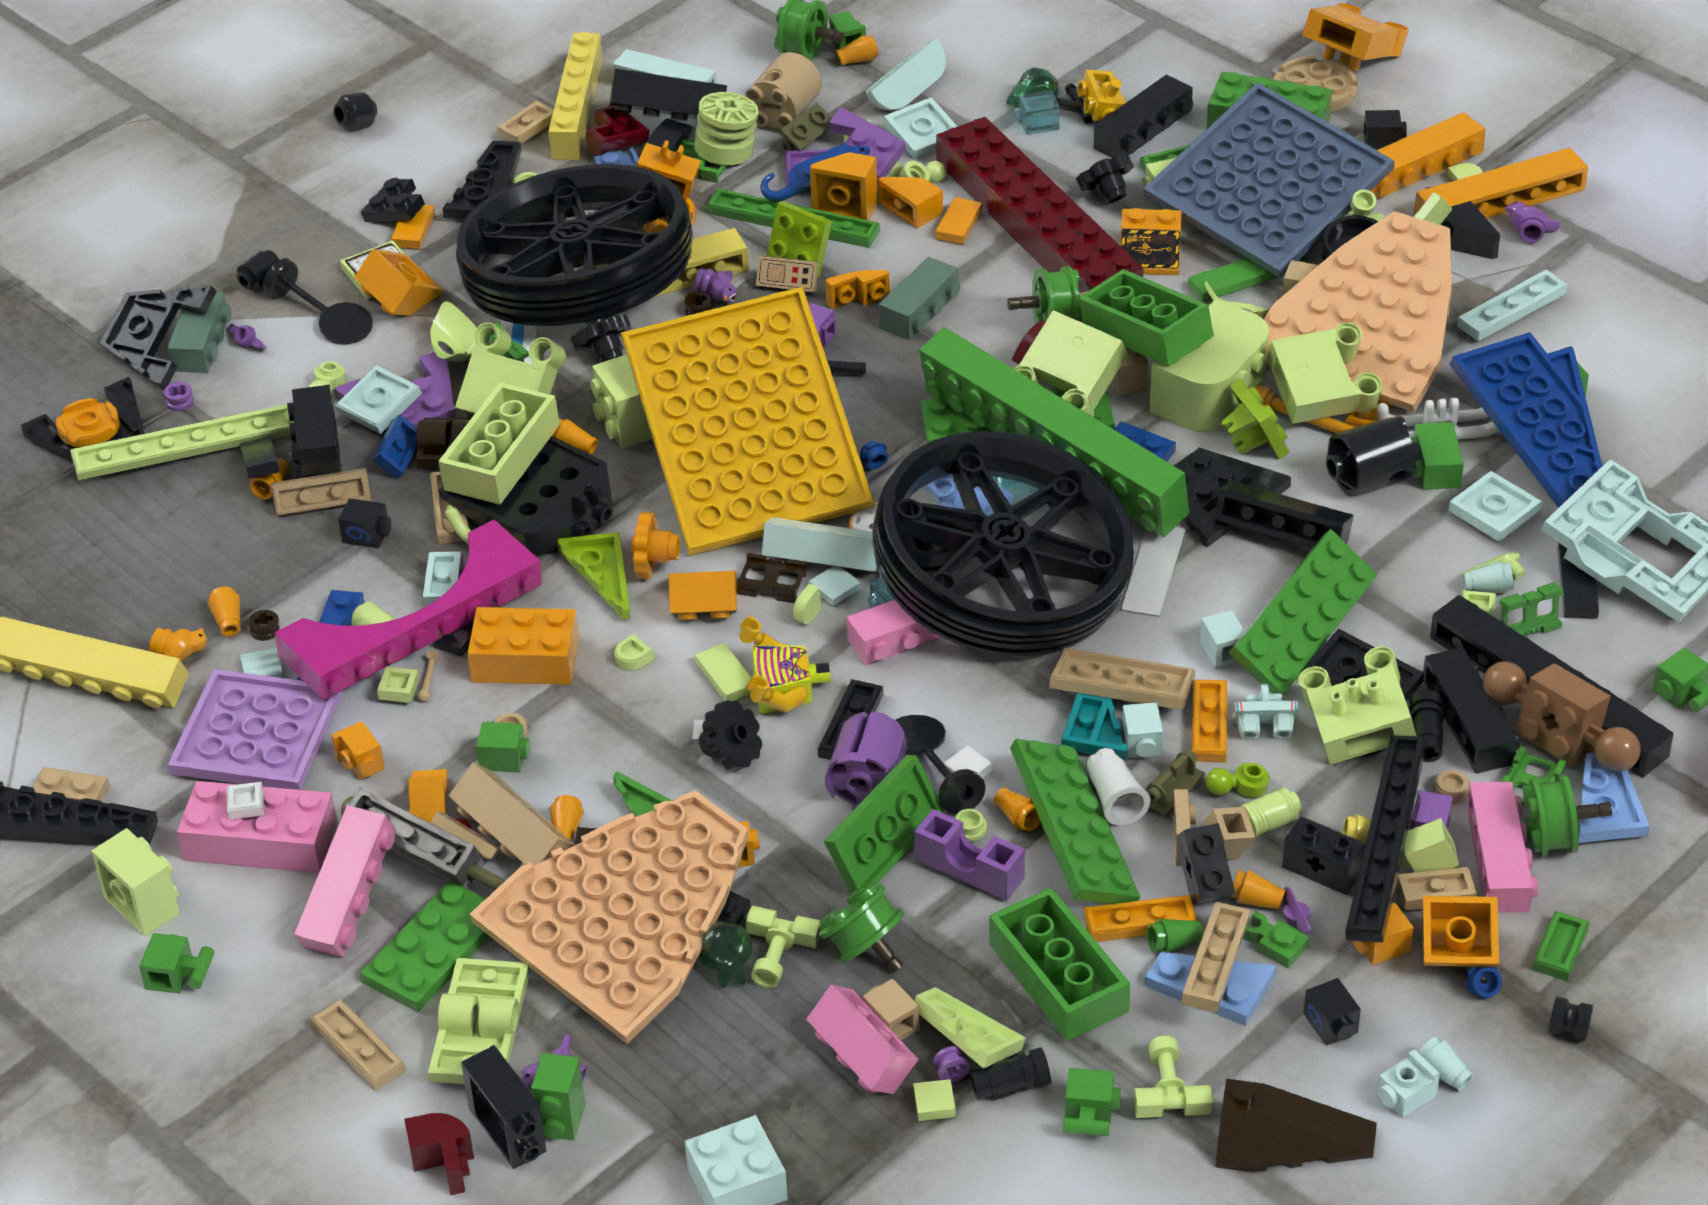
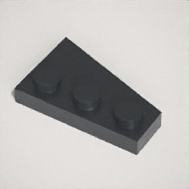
[1300,628,1424,701]

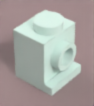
[1377,1049,1440,1118]

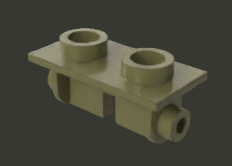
[780,103,832,151]
[1146,750,1205,816]

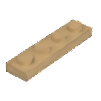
[1181,901,1251,1013]

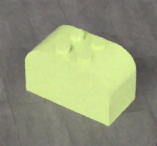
[1150,298,1269,432]

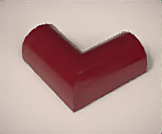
[586,106,650,156]

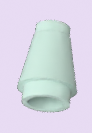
[1464,561,1514,593]
[1419,1036,1474,1091]

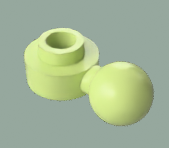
[899,161,947,183]
[309,361,346,396]

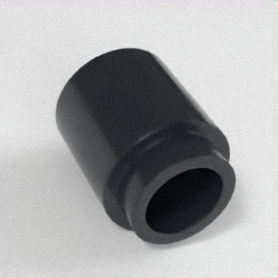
[237,250,279,291]

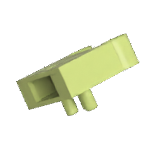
[1013,310,1128,417]
[455,322,566,415]
[1267,322,1383,424]
[1298,646,1416,765]

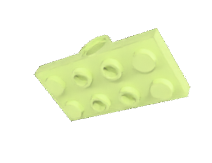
[428,958,530,1085]

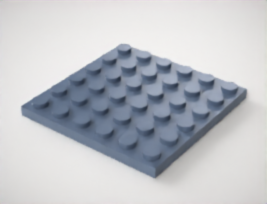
[1143,82,1394,278]

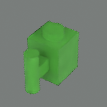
[1653,647,1708,712]
[139,933,215,994]
[1063,1068,1121,1136]

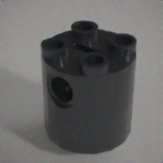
[1326,416,1421,495]

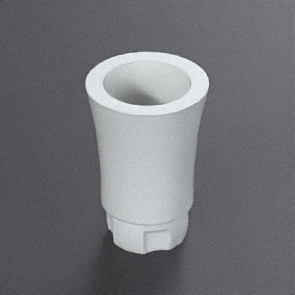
[1087,748,1151,826]

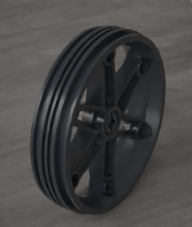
[456,164,693,326]
[872,431,1134,656]

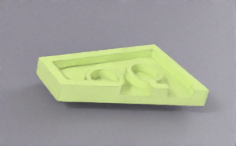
[914,987,1026,1069]

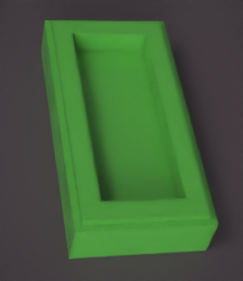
[1532,911,1590,981]

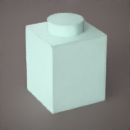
[1200,610,1245,668]
[1122,702,1163,759]

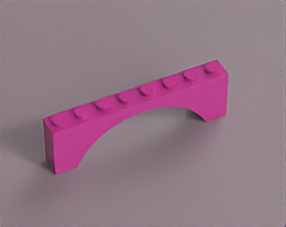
[275,520,542,700]

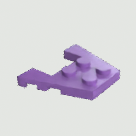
[797,107,906,184]
[335,349,456,431]

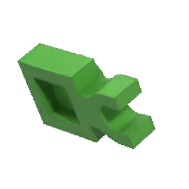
[1243,911,1310,968]

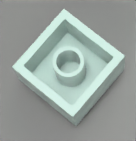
[685,1115,788,1205]

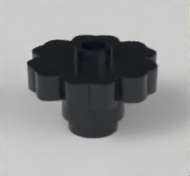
[1076,154,1134,204]
[570,315,632,363]
[699,700,762,771]

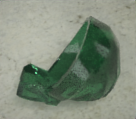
[1006,67,1060,112]
[699,921,753,988]

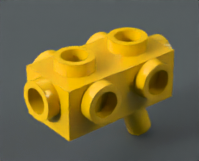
[1077,69,1126,122]

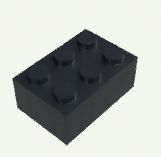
[287,384,342,479]

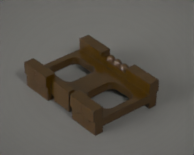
[737,553,807,603]

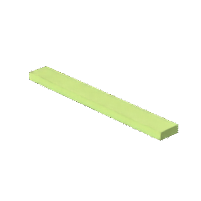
[70,404,295,480]

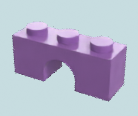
[914,809,1025,901]

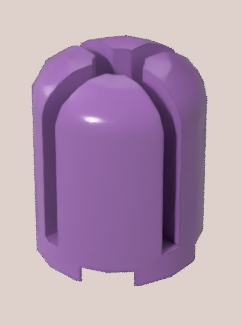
[825,712,907,810]

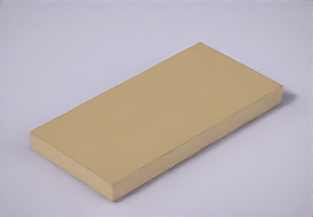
[1049,648,1195,710]

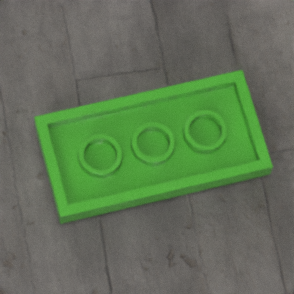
[824,755,944,894]
[360,880,490,1012]

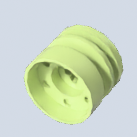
[694,92,758,165]

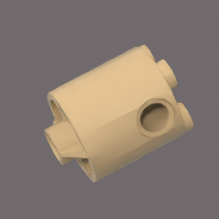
[746,52,822,130]

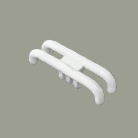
[1376,398,1499,440]

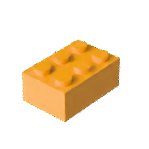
[468,607,579,685]

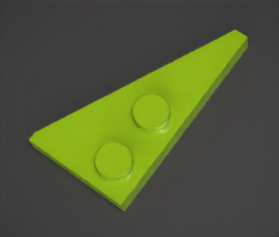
[557,532,631,620]

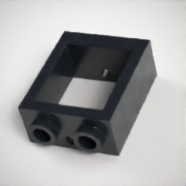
[461,1045,546,1169]

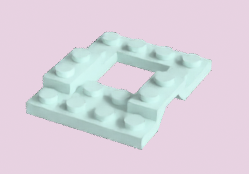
[1541,459,1708,623]

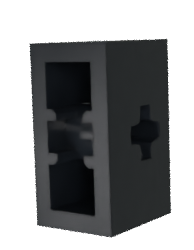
[1282,816,1365,895]
[1175,823,1235,906]

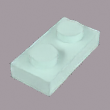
[423,552,463,606]

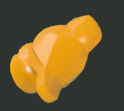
[148,627,207,662]

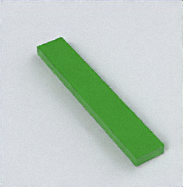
[706,189,880,248]

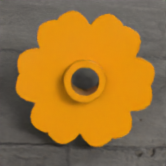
[631,512,680,579]

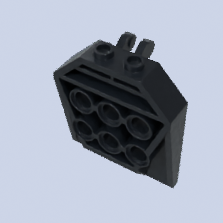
[439,436,613,556]

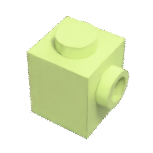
[1402,818,1459,872]

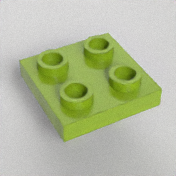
[766,201,832,277]
[1222,379,1290,460]

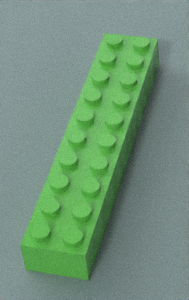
[919,327,1189,537]

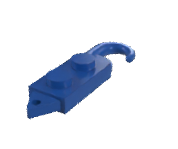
[760,142,870,202]

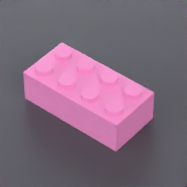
[177,781,337,873]

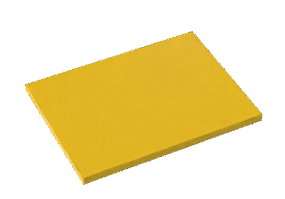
[621,286,874,556]

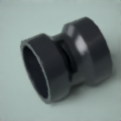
[1548,996,1594,1041]

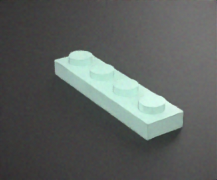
[1457,270,1568,342]

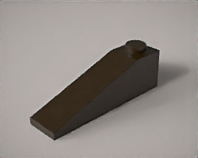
[1215,1078,1377,1173]

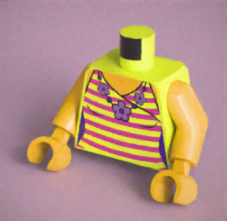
[739,616,831,714]

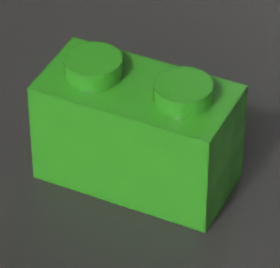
[1411,422,1464,490]
[531,1052,586,1141]

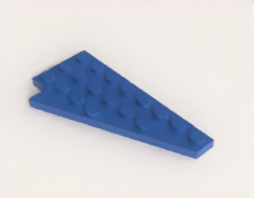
[1450,332,1602,508]

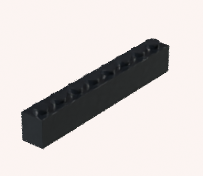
[1430,595,1674,778]

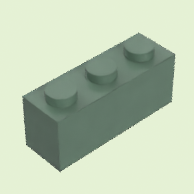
[879,256,960,340]
[167,292,231,373]

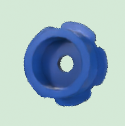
[859,441,889,470]
[1466,966,1502,999]

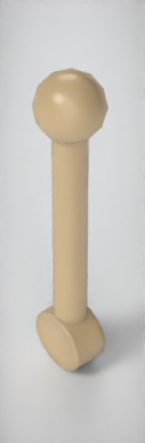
[417,650,440,702]

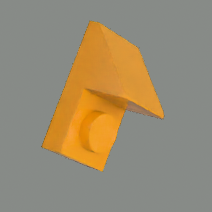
[408,769,448,823]

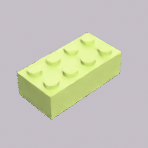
[438,382,560,505]

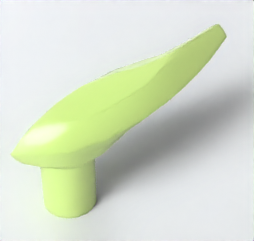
[1462,552,1526,580]

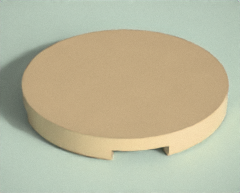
[1273,56,1358,112]

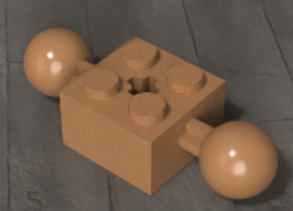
[1483,661,1641,772]

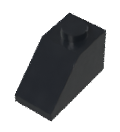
[1440,201,1500,259]

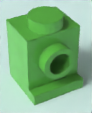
[829,11,866,50]

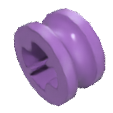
[164,382,194,411]
[933,1046,971,1083]

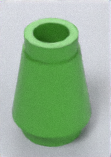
[1147,918,1204,953]

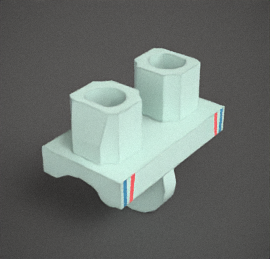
[1233,684,1298,739]

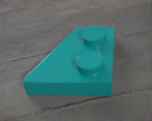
[1061,693,1127,761]

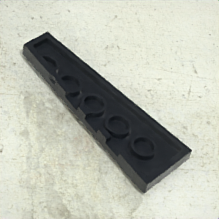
[0,781,158,845]

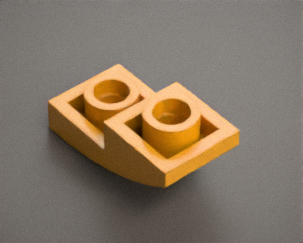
[825,270,890,309]

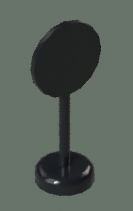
[263,258,373,344]
[895,715,986,815]

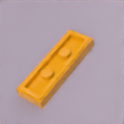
[1192,679,1227,762]
[1083,895,1197,942]

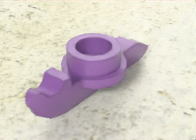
[228,323,267,349]
[1283,887,1313,934]

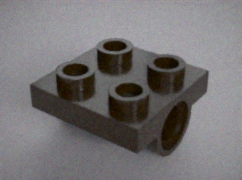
[416,418,471,469]

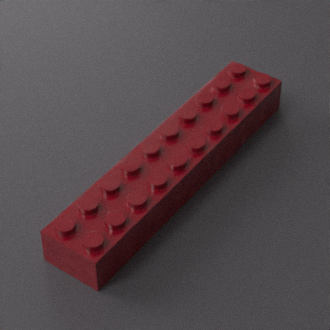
[936,117,1143,293]

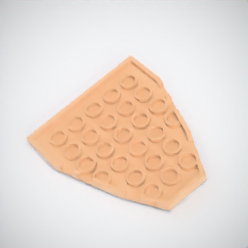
[1264,211,1452,413]
[469,790,748,1044]

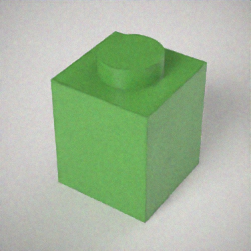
[476,722,530,773]

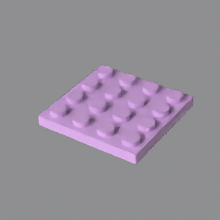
[167,669,343,790]

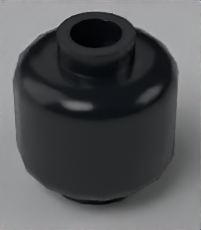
[333,92,377,131]

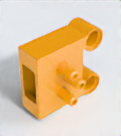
[1302,3,1409,71]

